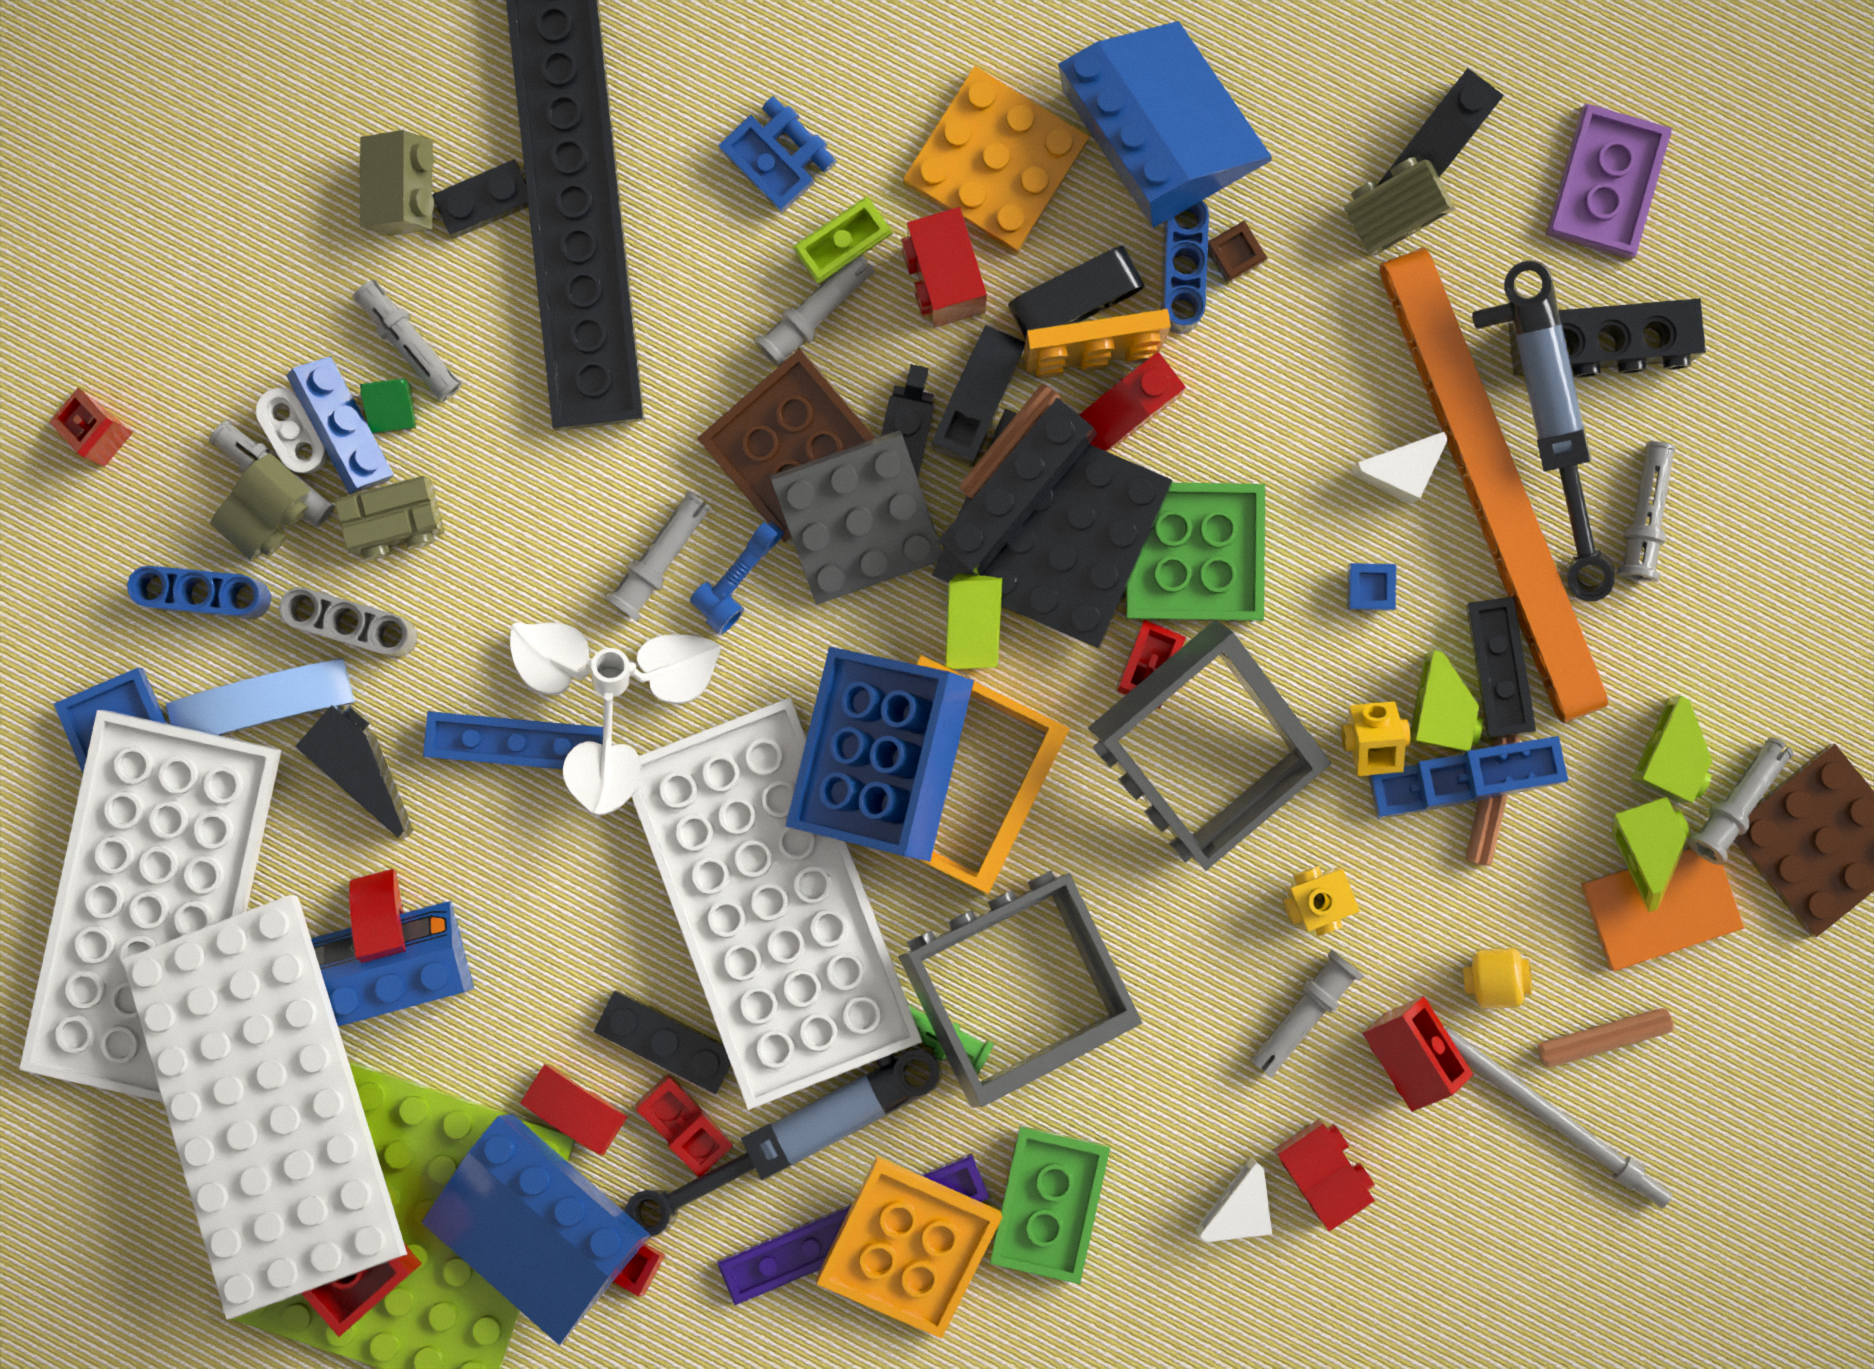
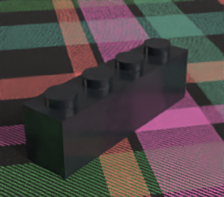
[937,397,1098,575]

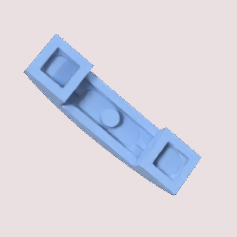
[166,658,355,736]

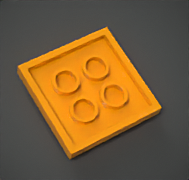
[903,66,1090,254]
[1023,309,1171,378]
[816,1156,1002,1339]

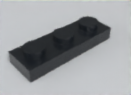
[1466,597,1536,740]
[593,990,731,1094]

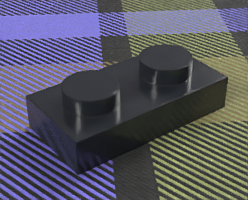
[432,159,528,239]

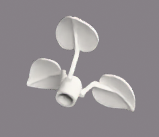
[510,622,721,816]

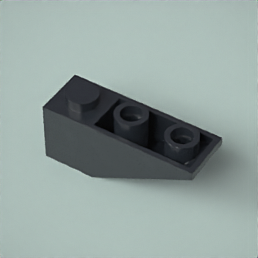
[932,325,1025,467]

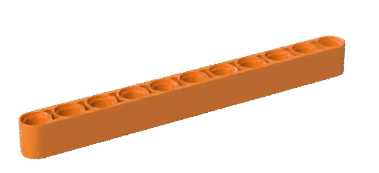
[1379,247,1608,724]

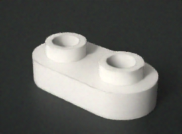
[256,388,328,475]

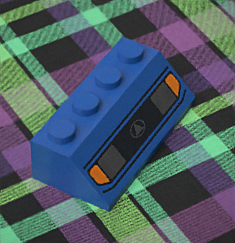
[311,900,474,1026]

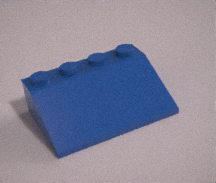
[1058,21,1272,228]
[785,646,974,862]
[421,1114,651,1346]

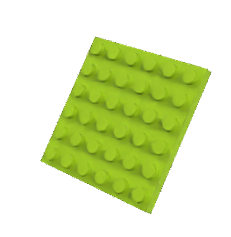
[225,1061,575,1369]

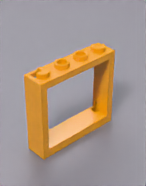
[908,655,1070,894]

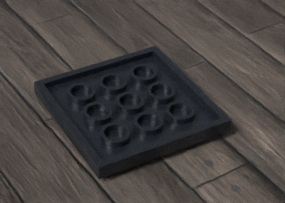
[932,409,1173,649]

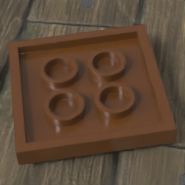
[697,349,876,543]
[1734,744,1874,937]

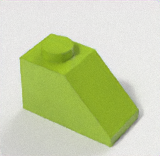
[1410,650,1483,753]
[1630,696,1712,803]
[1611,797,1689,912]

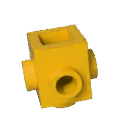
[1341,701,1410,776]
[1282,866,1360,936]

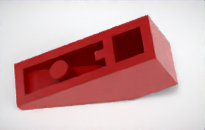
[1079,351,1187,452]

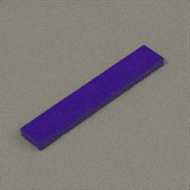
[717,1153,990,1306]

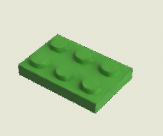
[989,1125,1110,1284]

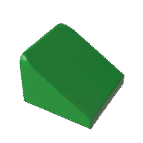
[360,379,416,434]

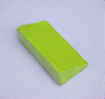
[793,196,893,285]
[945,573,1002,669]

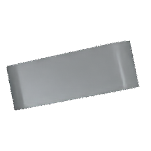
[279,587,418,657]

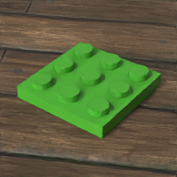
[1126,483,1266,622]

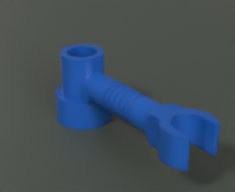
[689,521,784,635]

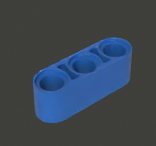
[1161,200,1209,334]
[127,566,271,619]

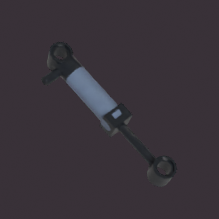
[1472,260,1615,601]
[625,1050,942,1237]

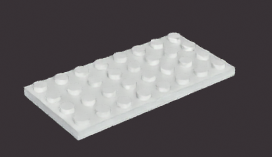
[632,698,923,1110]
[19,710,282,1102]
[122,895,407,1320]

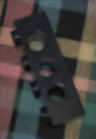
[1508,298,1706,378]

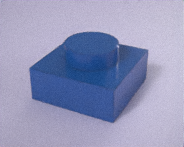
[1347,563,1396,611]

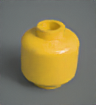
[1463,948,1532,1009]

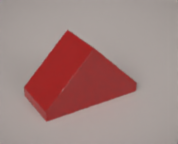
[49,388,133,466]
[1117,620,1186,709]

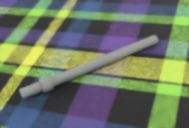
[1445,1027,1672,1209]

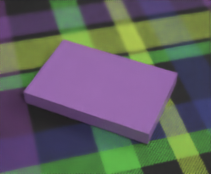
[1545,103,1673,260]

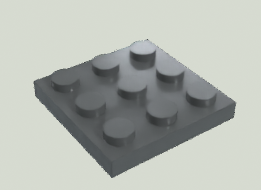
[770,430,942,605]

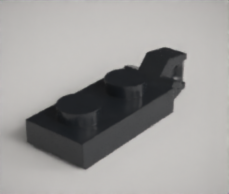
[881,364,934,479]

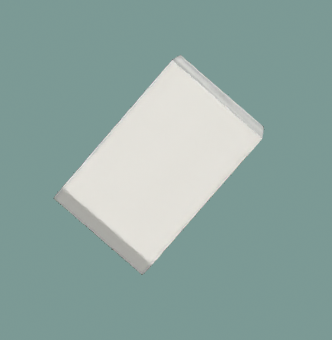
[1351,432,1447,504]
[1195,1157,1272,1242]

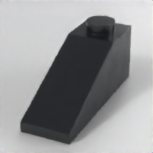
[1377,68,1504,186]
[295,705,413,838]

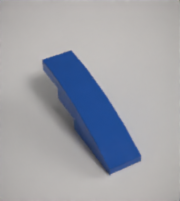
[1369,736,1568,819]

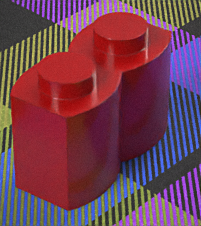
[1273,1119,1375,1232]

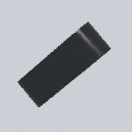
[1008,245,1145,340]

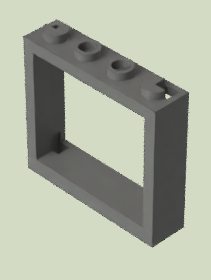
[1088,620,1332,871]
[898,871,1143,1108]

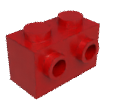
[1362,996,1474,1112]

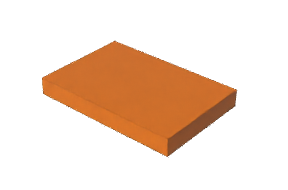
[1581,848,1744,971]

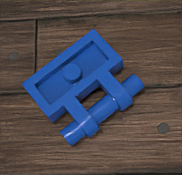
[718,96,837,214]

